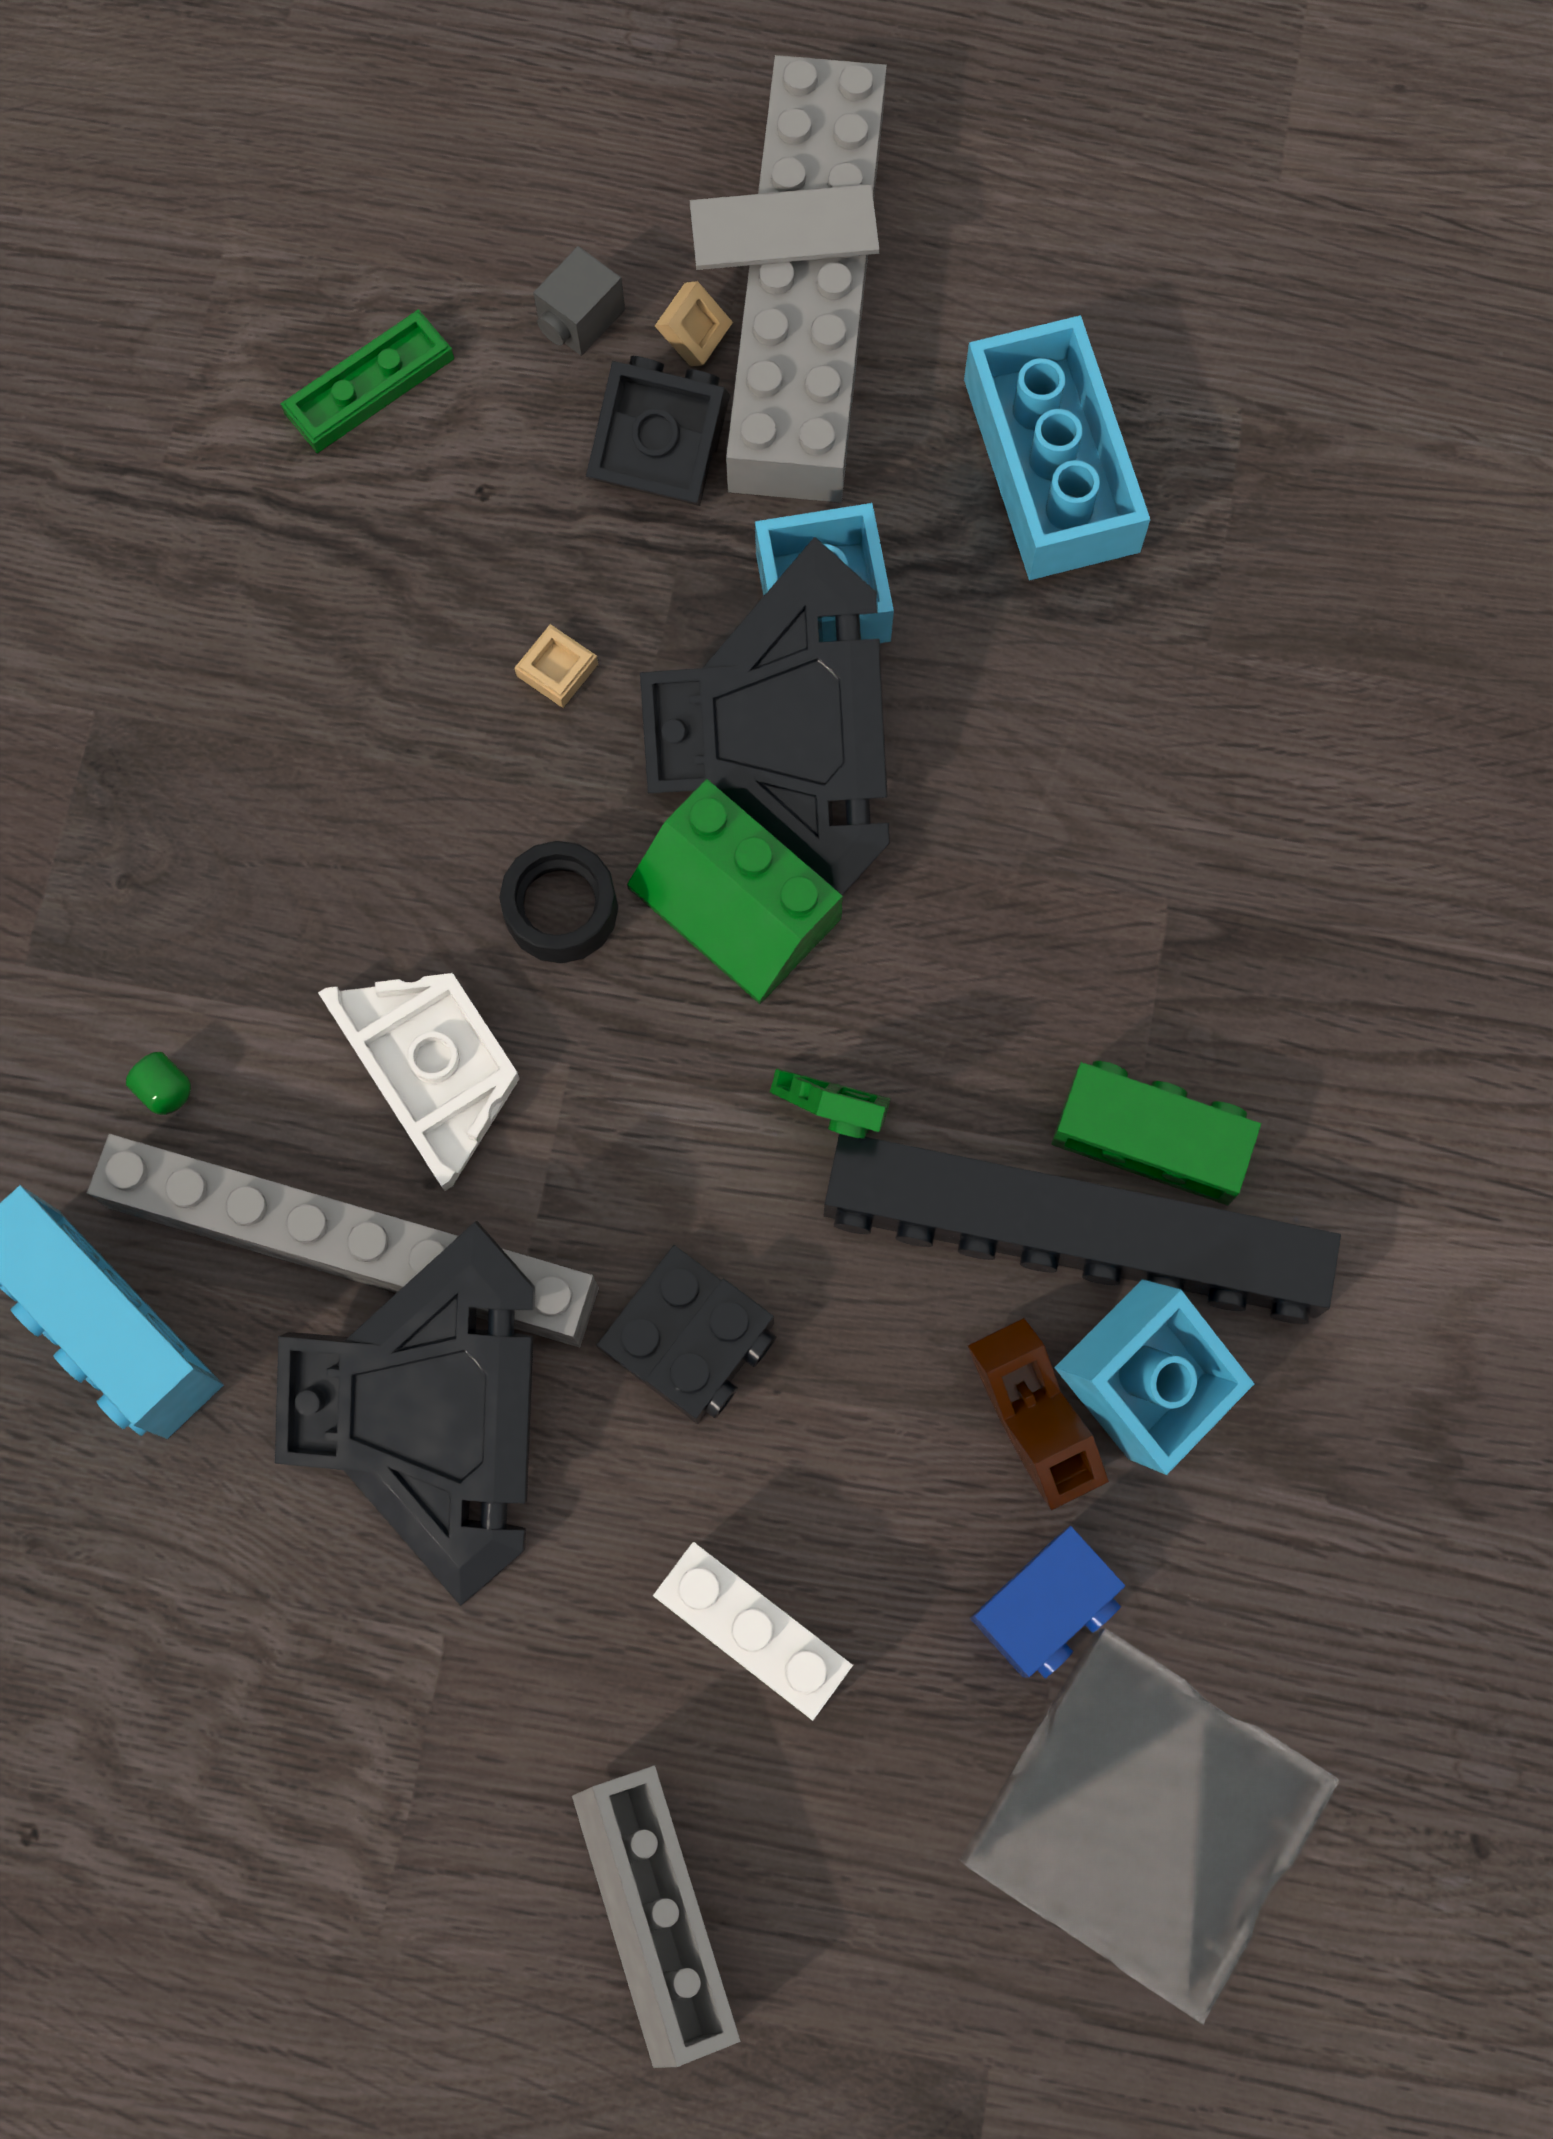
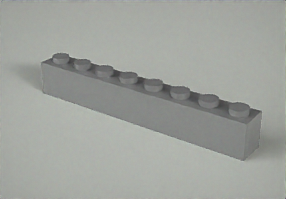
[87,1134,599,1348]

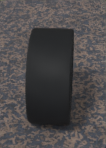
[499,840,618,964]

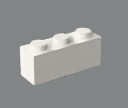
[653,1542,853,1721]

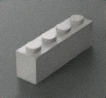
[572,1765,741,2068]

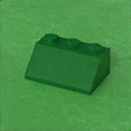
[627,779,843,1004]

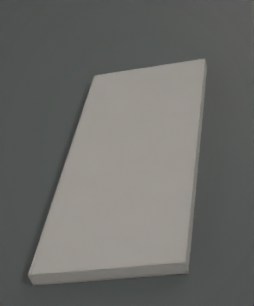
[690,184,879,270]

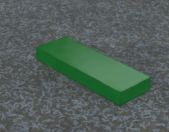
[280,309,454,454]

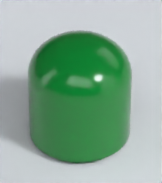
[126,1052,191,1115]

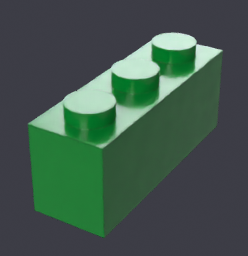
[1051,1061,1262,1206]

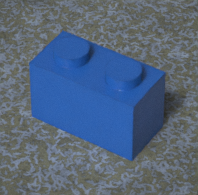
[970,1526,1125,1678]

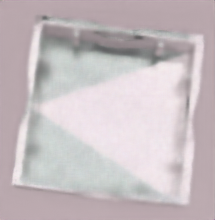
[959,1628,1340,2025]

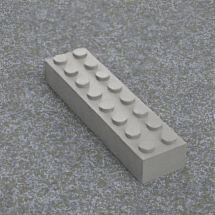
[726,55,887,503]

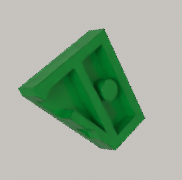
[770,1068,891,1139]

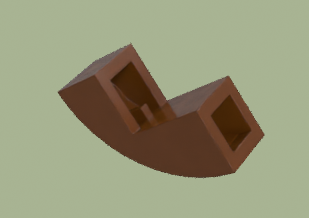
[968,1318,1109,1511]

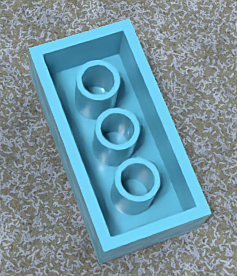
[964,315,1151,580]
[0,1185,224,1439]

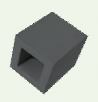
[533,246,625,356]

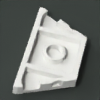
[318,973,520,1191]

